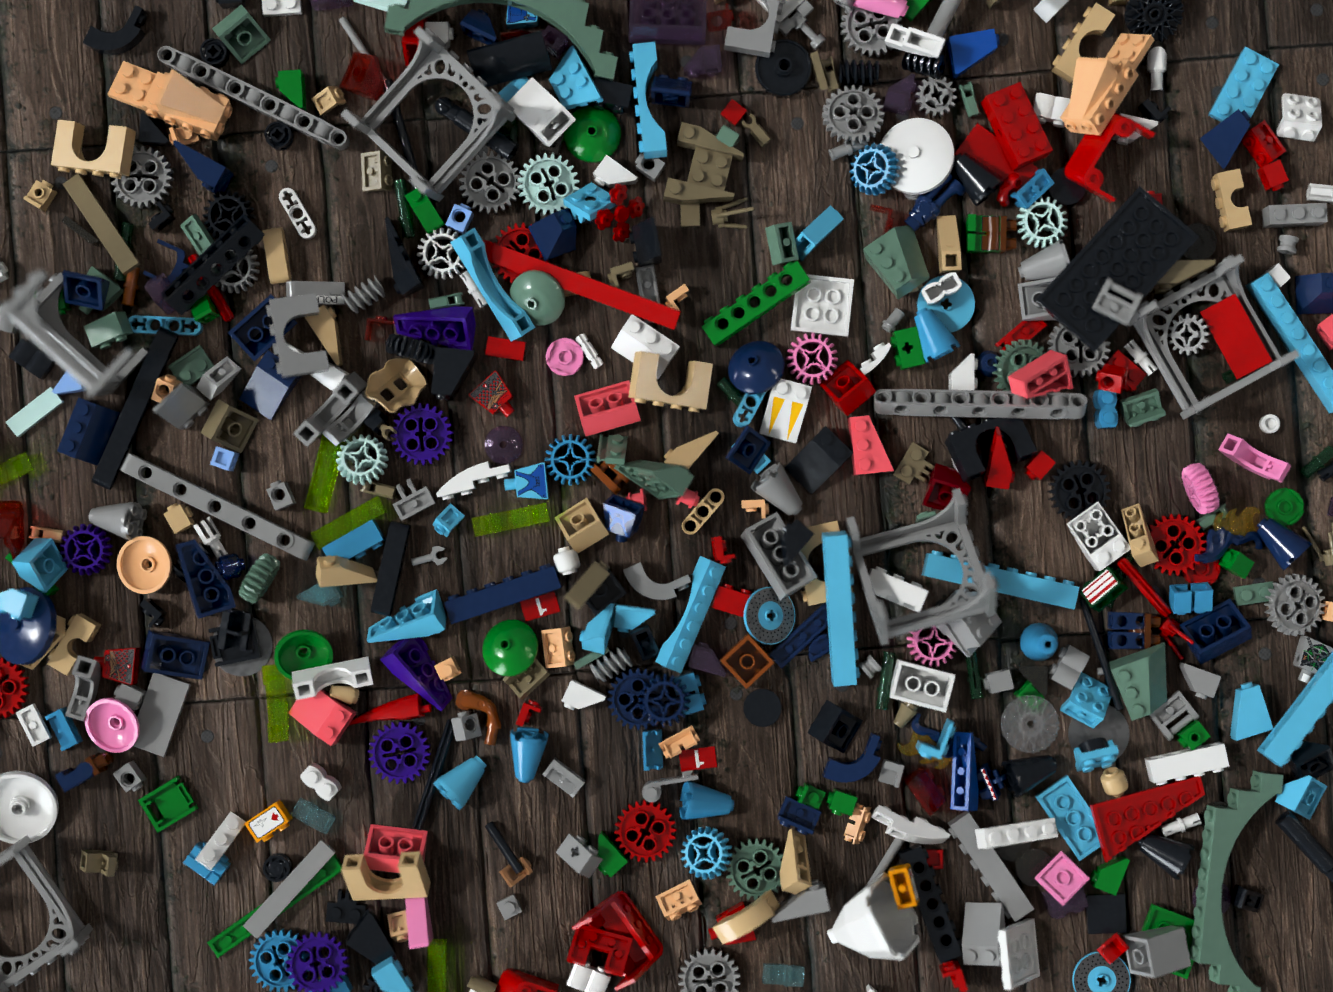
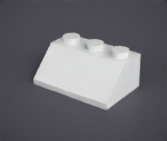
[611,314,680,380]
[889,659,956,713]

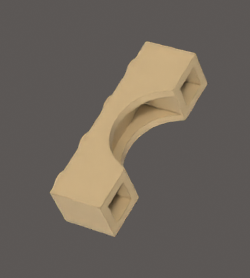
[1052,3,1115,83]

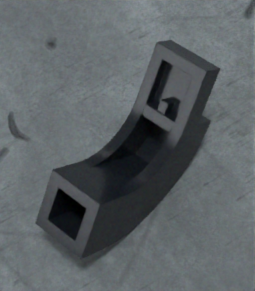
[83,5,147,55]

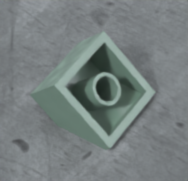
[212,4,271,64]

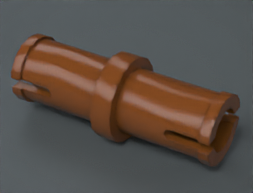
[121,267,140,307]

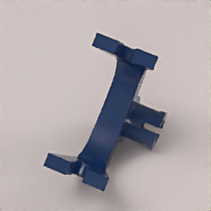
[143,239,189,285]

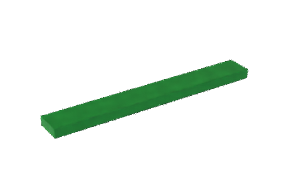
[207,854,342,958]

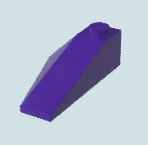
[393,306,476,350]
[380,637,452,711]

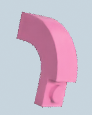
[1218,434,1291,483]

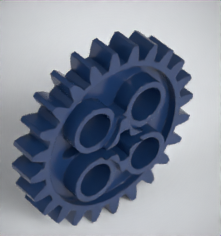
[607,667,669,730]

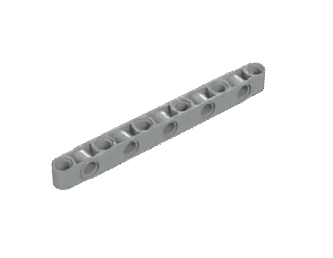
[157,46,350,150]
[874,389,1087,419]
[119,452,315,561]

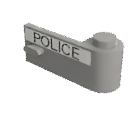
[286,281,345,305]
[642,770,698,802]

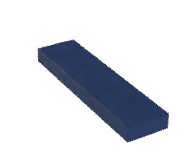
[768,602,828,669]

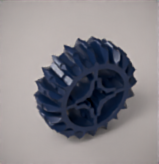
[638,674,691,727]

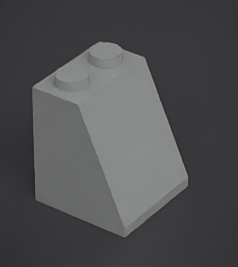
[1123,925,1191,978]

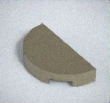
[810,51,828,90]

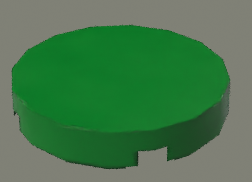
[1264,488,1304,526]

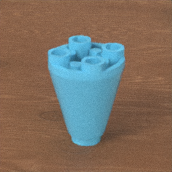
[433,755,487,810]

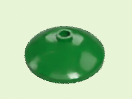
[564,105,621,163]
[482,620,538,677]
[274,630,333,680]

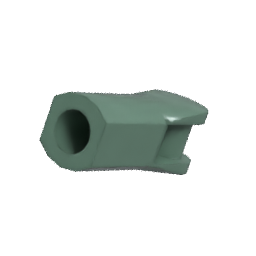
[958,81,981,118]
[429,292,465,310]
[1195,503,1232,532]

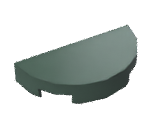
[574,647,610,670]

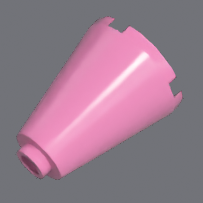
[853,0,909,19]

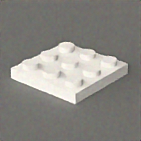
[790,274,854,337]
[998,918,1040,990]

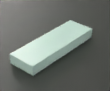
[6,387,64,437]

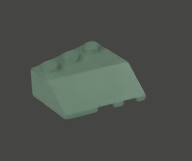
[863,225,930,300]
[1109,642,1167,721]

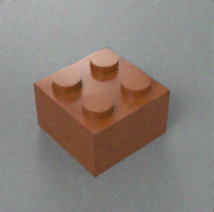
[719,633,775,689]

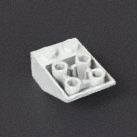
[507,77,576,147]
[1066,501,1131,571]

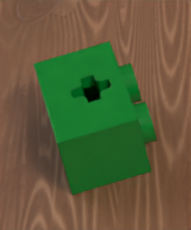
[890,326,925,370]

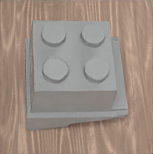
[936,588,1002,657]

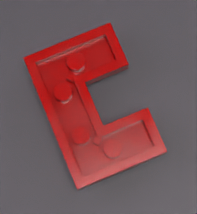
[567,925,633,977]

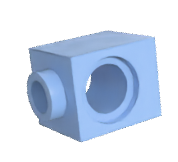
[445,203,474,234]
[210,446,240,471]

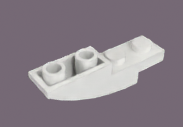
[436,461,512,500]
[871,805,950,844]

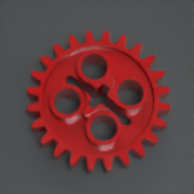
[493,223,550,284]
[1149,514,1207,576]
[0,657,30,719]
[614,799,677,863]

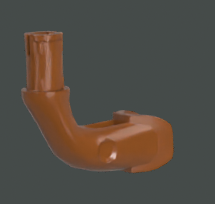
[455,690,501,746]

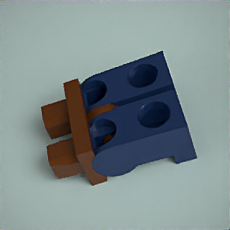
[1107,611,1161,649]
[55,752,114,792]

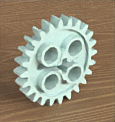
[517,153,579,216]

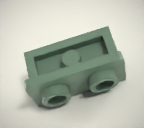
[1119,388,1166,427]

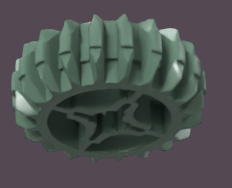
[239,553,280,604]

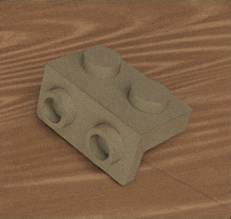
[502,658,550,700]

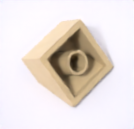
[555,498,609,554]

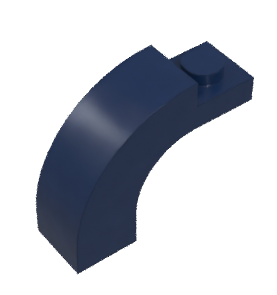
[822,732,882,783]

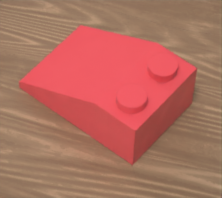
[288,689,357,746]

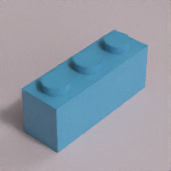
[322,519,386,560]

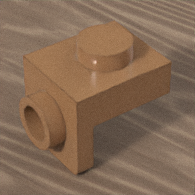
[499,856,533,887]

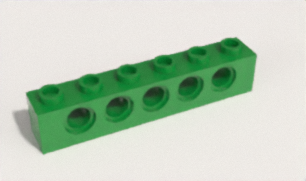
[701,261,811,347]

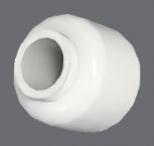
[553,546,580,575]

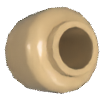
[1100,767,1129,797]

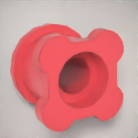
[625,488,647,511]
[675,488,700,509]

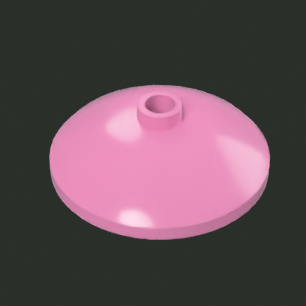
[85,698,140,753]

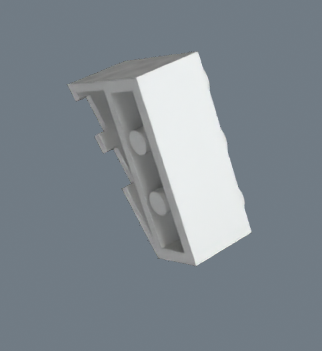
[862,566,928,612]

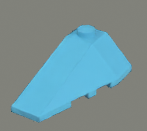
[367,589,447,643]

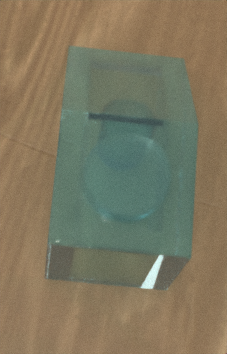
[296,584,344,607]

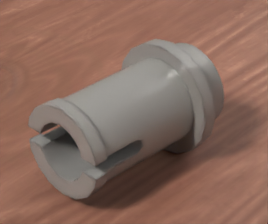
[882,308,905,333]

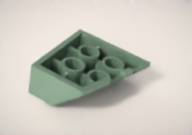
[614,460,694,500]

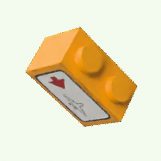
[244,800,293,842]
[888,863,920,910]

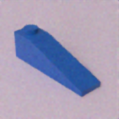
[950,732,979,811]

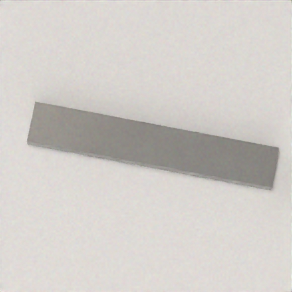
[243,839,336,939]

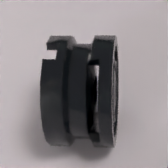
[200,38,230,68]
[264,121,294,151]
[263,853,293,882]

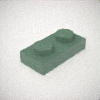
[180,214,214,256]
[1233,581,1274,606]

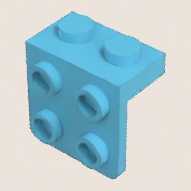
[915,718,956,759]

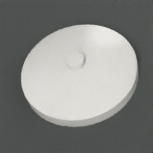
[880,118,955,195]
[0,771,59,844]

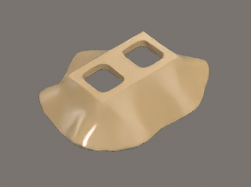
[365,358,426,413]

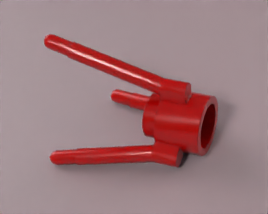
[1158,617,1194,660]

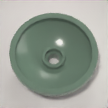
[510,270,565,326]

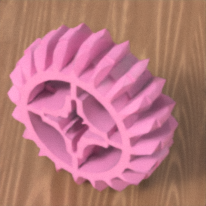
[786,333,838,385]
[1181,463,1220,514]
[906,626,957,667]

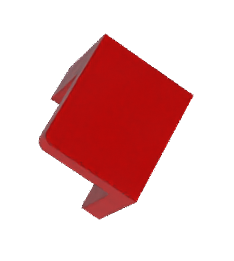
[1097,933,1129,965]

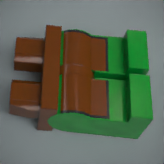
[965,214,1017,254]

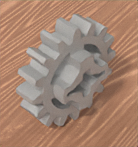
[914,76,957,118]
[1167,314,1211,355]

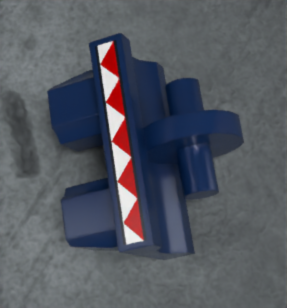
[977,763,1007,801]

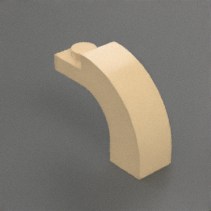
[712,890,781,944]

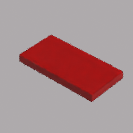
[955,123,1039,200]
[1200,294,1272,379]

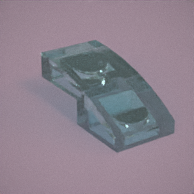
[291,797,336,835]
[762,963,805,987]

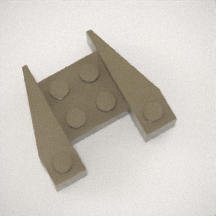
[663,122,744,205]

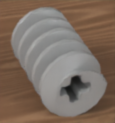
[342,274,385,314]
[589,647,633,683]

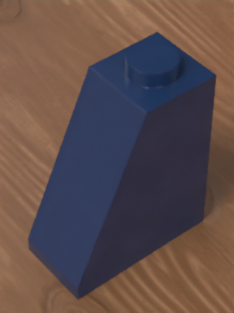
[1200,109,1251,169]

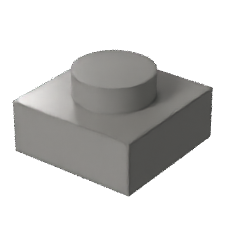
[496,893,523,920]

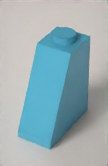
[795,205,844,261]
[1230,682,1273,741]

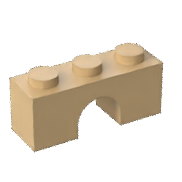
[1211,168,1252,232]
[47,613,101,676]

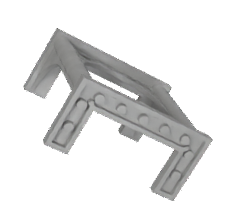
[341,27,517,202]
[1128,254,1300,420]
[0,269,149,398]
[846,488,999,645]
[0,835,93,992]

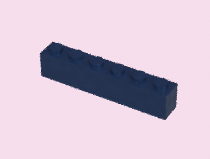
[444,563,562,624]

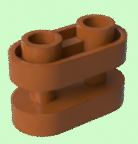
[589,461,630,495]

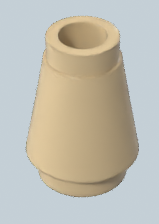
[329,685,359,705]

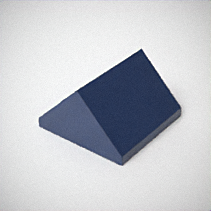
[63,270,110,311]
[725,425,771,474]

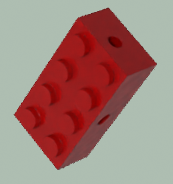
[981,82,1053,171]

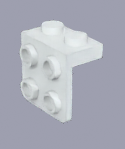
[1276,93,1322,142]

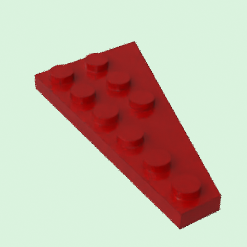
[1090,776,1205,862]

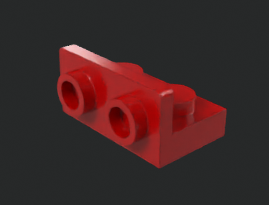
[1241,120,1286,168]
[1105,350,1147,392]
[711,536,736,564]
[939,959,968,992]

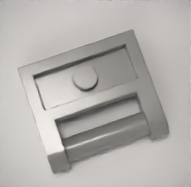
[1092,277,1143,326]
[1149,690,1200,741]

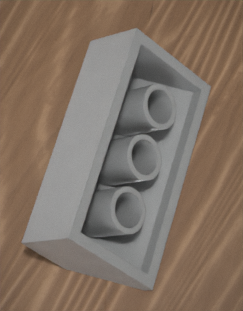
[741,512,817,601]

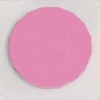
[546,338,584,376]

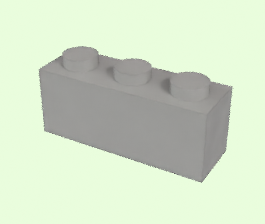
[1262,203,1328,228]

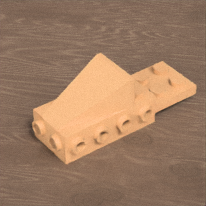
[1060,33,1154,135]
[108,61,233,141]

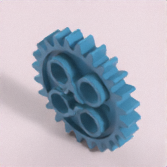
[249,928,310,992]

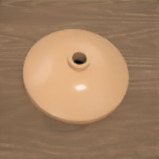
[117,536,172,594]

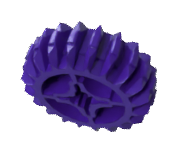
[60,524,113,575]

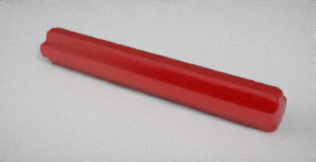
[188,254,234,322]
[1117,557,1172,617]

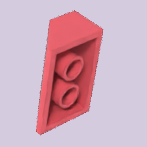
[574,380,641,436]
[364,824,428,873]

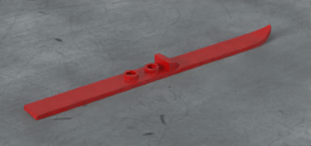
[482,240,681,330]

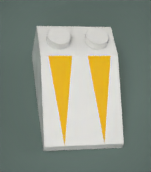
[759,379,812,444]

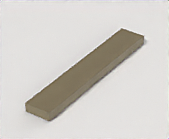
[63,174,141,275]

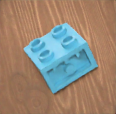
[1060,672,1111,729]

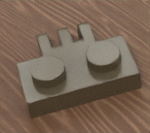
[892,442,934,485]

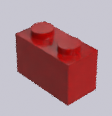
[712,583,752,617]

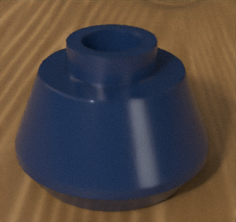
[977,351,1000,377]

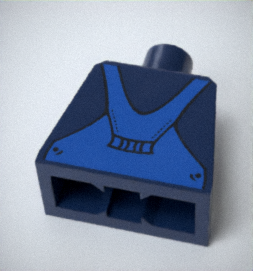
[603,494,645,543]

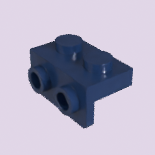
[777,796,821,836]

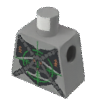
[1293,635,1333,684]

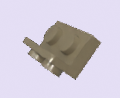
[361,150,393,192]
[607,262,635,289]

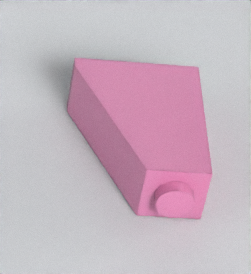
[405,897,433,949]

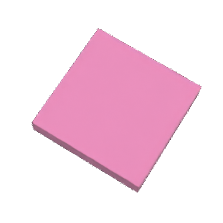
[1034,851,1090,906]

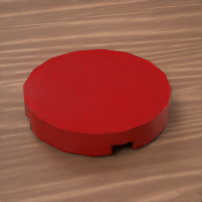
[1182,551,1221,585]

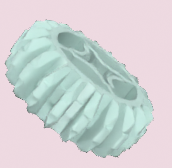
[1016,196,1068,248]
[336,434,389,486]

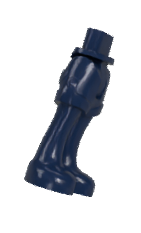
[904,174,966,232]

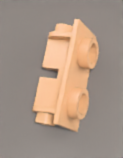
[658,725,700,759]
[844,803,871,844]

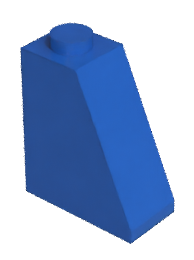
[946,29,1000,78]

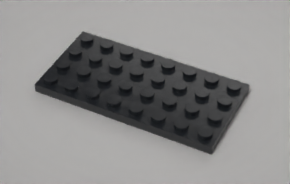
[1035,186,1199,352]

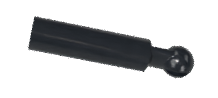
[435,97,519,161]
[1275,811,1333,883]

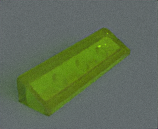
[304,435,345,513]
[311,496,387,550]
[428,939,447,992]

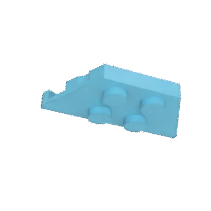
[549,45,604,110]

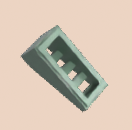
[716,125,739,147]

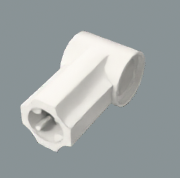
[1306,183,1333,204]

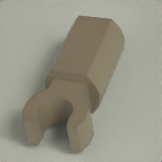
[741,114,772,147]

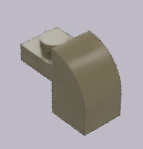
[80,850,118,877]

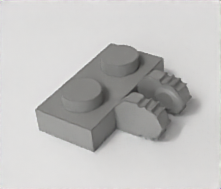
[392,478,436,521]

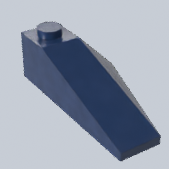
[176,539,236,619]

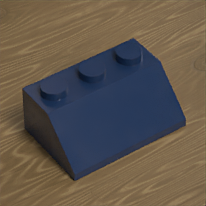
[228,294,297,362]
[57,397,120,466]
[1179,599,1252,664]

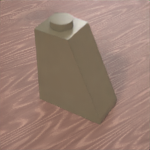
[564,561,610,610]

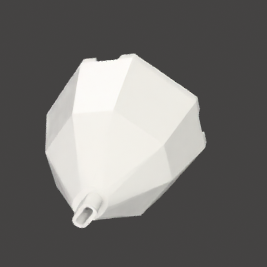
[827,872,919,960]

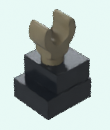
[363,408,397,441]

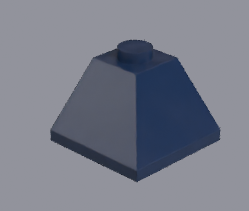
[460,9,498,45]
[528,208,577,261]
[1295,273,1333,315]

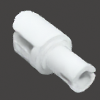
[1147,46,1167,91]
[193,516,228,560]

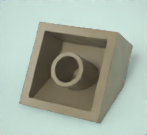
[201,399,259,453]

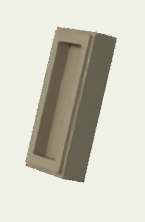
[681,203,700,227]

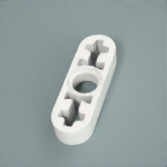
[279,188,317,239]

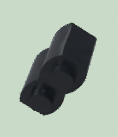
[9,338,56,380]

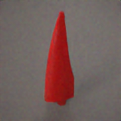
[349,693,432,725]

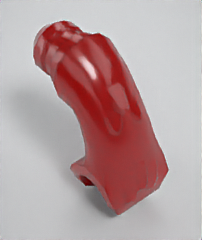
[996,173,1022,207]

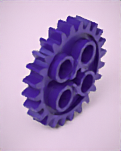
[390,403,454,466]
[368,721,431,784]
[285,932,349,992]

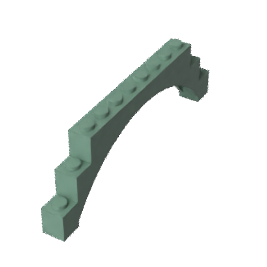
[384,0,618,81]
[1189,770,1284,992]

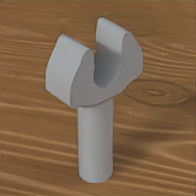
[411,546,448,566]

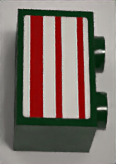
[1079,566,1128,612]

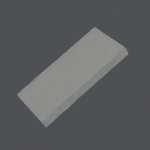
[133,673,191,757]

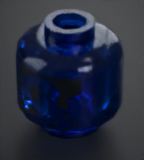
[215,553,245,580]

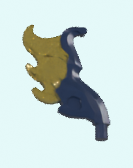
[1194,507,1263,563]
[897,713,987,769]

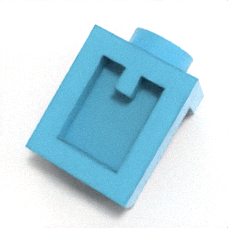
[433,503,465,537]

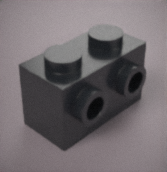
[591,77,633,114]

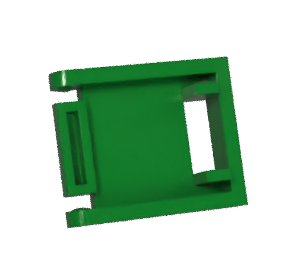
[138,776,198,833]

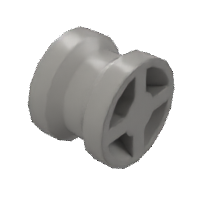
[1277,235,1299,254]
[858,655,882,679]

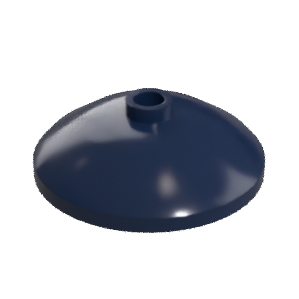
[728,341,785,394]

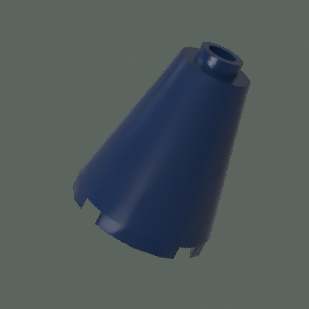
[1257,518,1312,571]

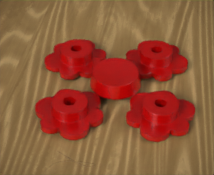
[595,184,645,243]

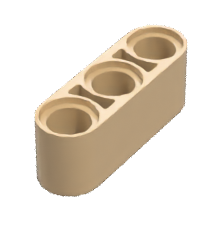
[262,227,291,285]
[682,488,725,535]

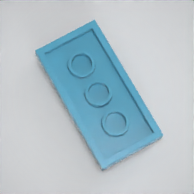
[1208,46,1279,122]
[1035,775,1101,861]

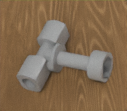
[779,0,826,50]

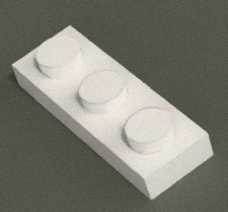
[195,812,246,871]

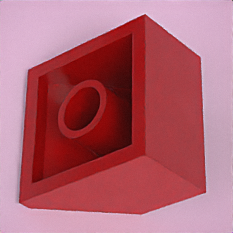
[819,360,876,416]

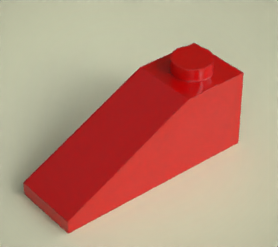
[984,427,1015,490]

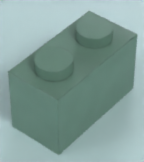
[765,222,799,265]
[84,312,133,350]

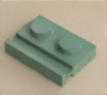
[168,345,215,386]
[597,434,628,465]

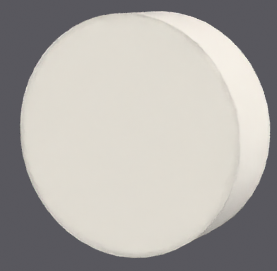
[1259,414,1280,434]

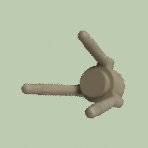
[711,197,754,229]
[1302,522,1333,566]

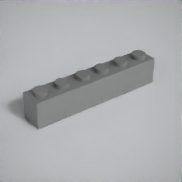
[948,811,1034,922]

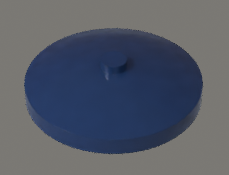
[0,587,57,665]

